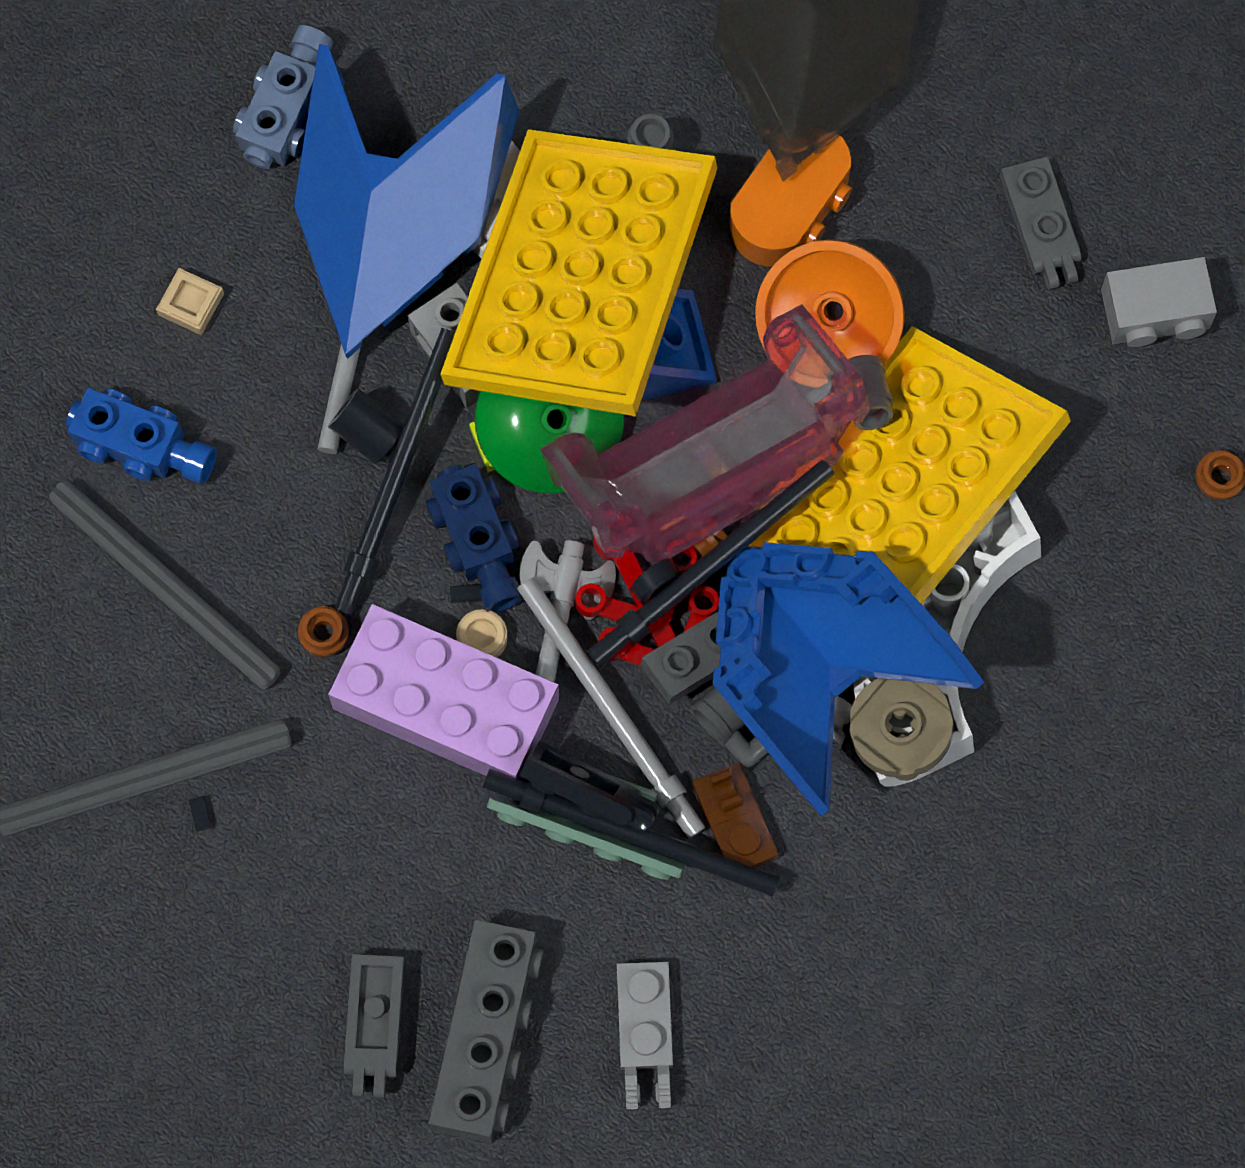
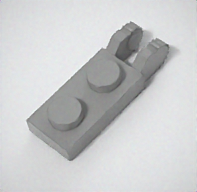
[617,962,673,1110]

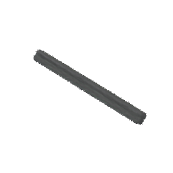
[49,480,281,690]
[0,719,291,836]

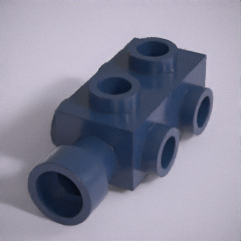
[425,463,524,613]

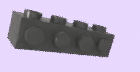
[429,919,544,1144]

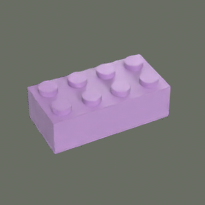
[328,604,559,780]

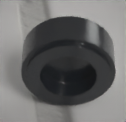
[630,558,681,605]

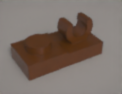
[692,762,779,868]

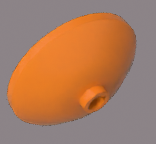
[755,239,905,389]

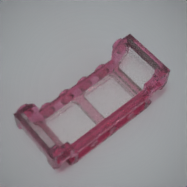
[540,304,870,562]

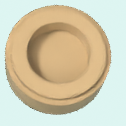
[456,609,507,658]

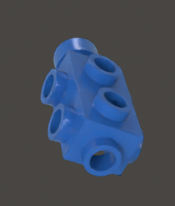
[66,388,217,485]

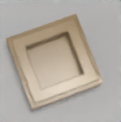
[156,268,224,335]

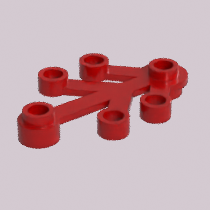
[575,518,719,692]

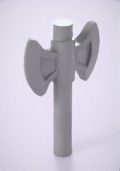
[519,540,616,682]

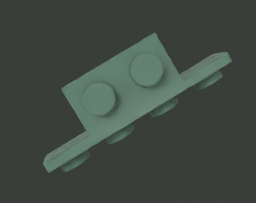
[487,775,687,880]

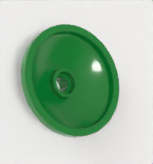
[474,391,624,493]

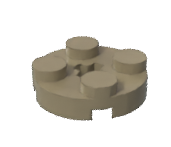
[850,678,954,781]

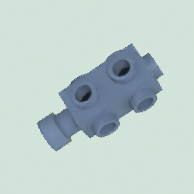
[233,25,334,169]

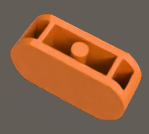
[729,121,852,267]

